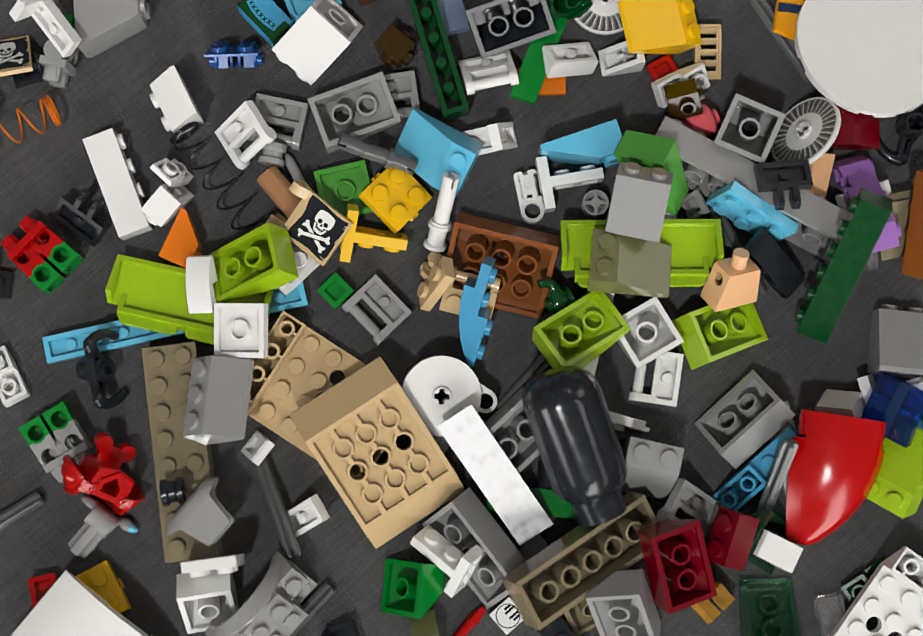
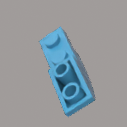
[459,256,498,367]
[712,424,803,511]

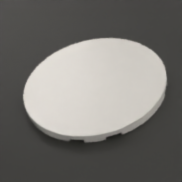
[794,0,923,118]

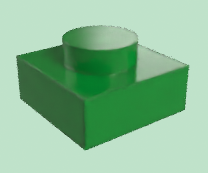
[316,272,354,310]

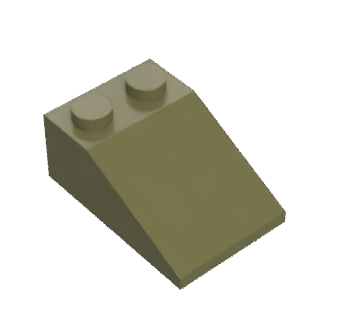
[587,229,672,298]

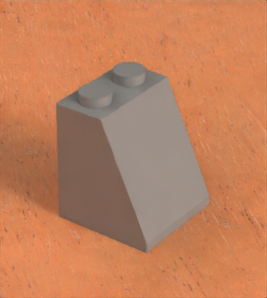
[73,0,151,58]
[714,93,786,163]
[605,162,674,243]
[867,304,923,378]
[621,437,685,501]

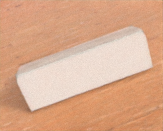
[542,42,599,78]

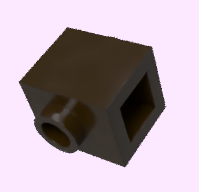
[374,24,416,69]
[663,78,706,120]

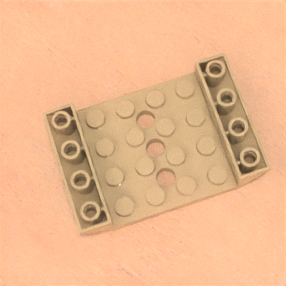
[247,311,384,479]
[289,356,465,549]

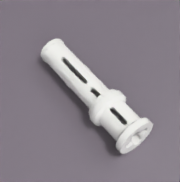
[423,172,460,252]

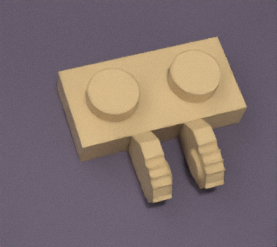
[417,252,455,312]

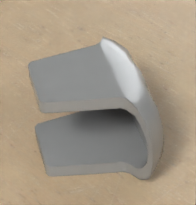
[165,477,234,546]

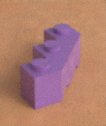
[832,154,901,253]

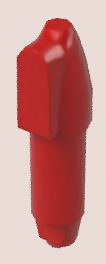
[453,605,486,636]

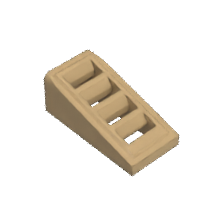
[693,24,722,80]

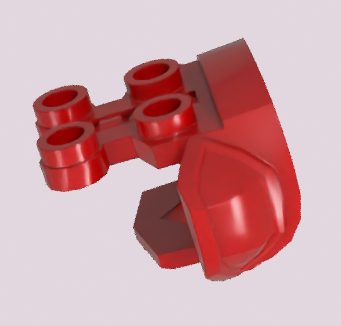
[61,432,146,515]

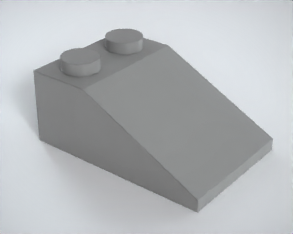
[308,72,401,154]

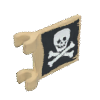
[0,35,33,77]
[266,179,354,266]

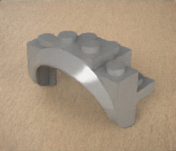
[205,550,318,636]

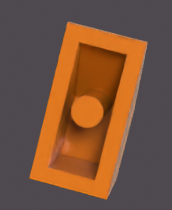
[158,208,203,269]

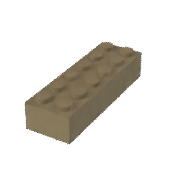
[501,491,658,630]

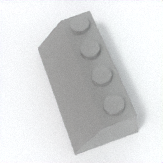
[422,487,526,609]

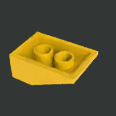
[617,0,702,54]

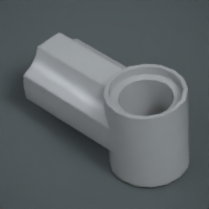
[68,504,120,559]

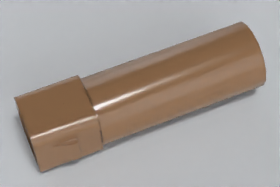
[257,165,302,219]

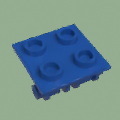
[204,40,263,69]

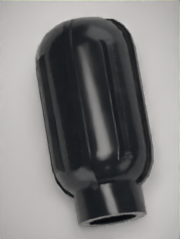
[522,365,627,527]

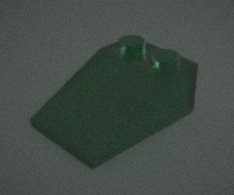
[738,578,801,636]

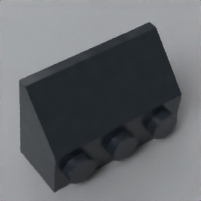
[463,0,556,59]

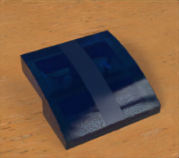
[861,372,923,448]

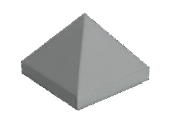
[681,188,710,219]

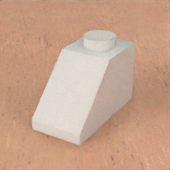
[141,183,194,227]

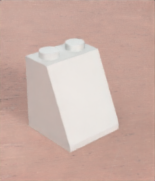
[272,0,363,85]

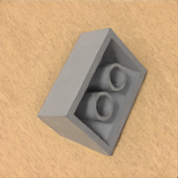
[182,355,254,445]
[694,370,795,469]
[586,569,661,636]

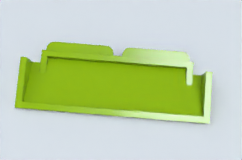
[560,219,724,288]
[105,254,273,345]

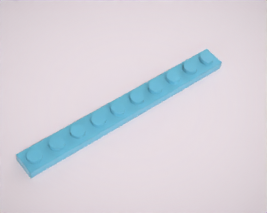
[42,281,309,364]

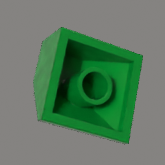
[381,558,445,619]

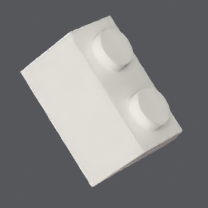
[149,65,204,134]
[617,297,684,369]
[176,569,239,634]

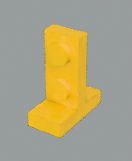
[339,203,408,263]

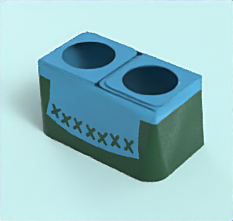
[236,0,294,48]

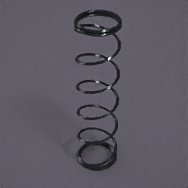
[170,122,266,230]

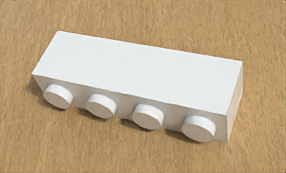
[82,128,153,241]

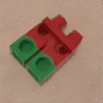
[1,215,85,295]

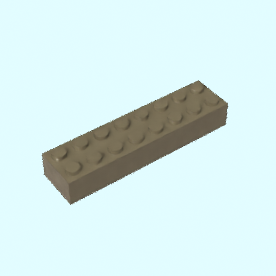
[141,342,223,563]

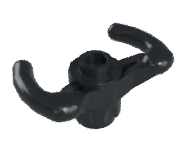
[876,104,923,166]
[76,329,129,409]

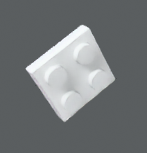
[214,303,268,358]
[181,553,245,578]

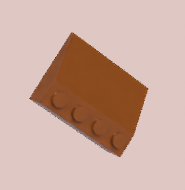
[447,212,560,319]

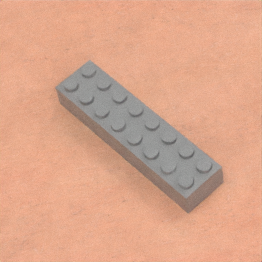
[655,116,849,261]

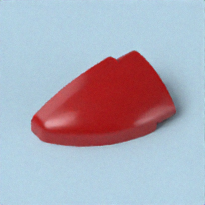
[786,409,886,546]

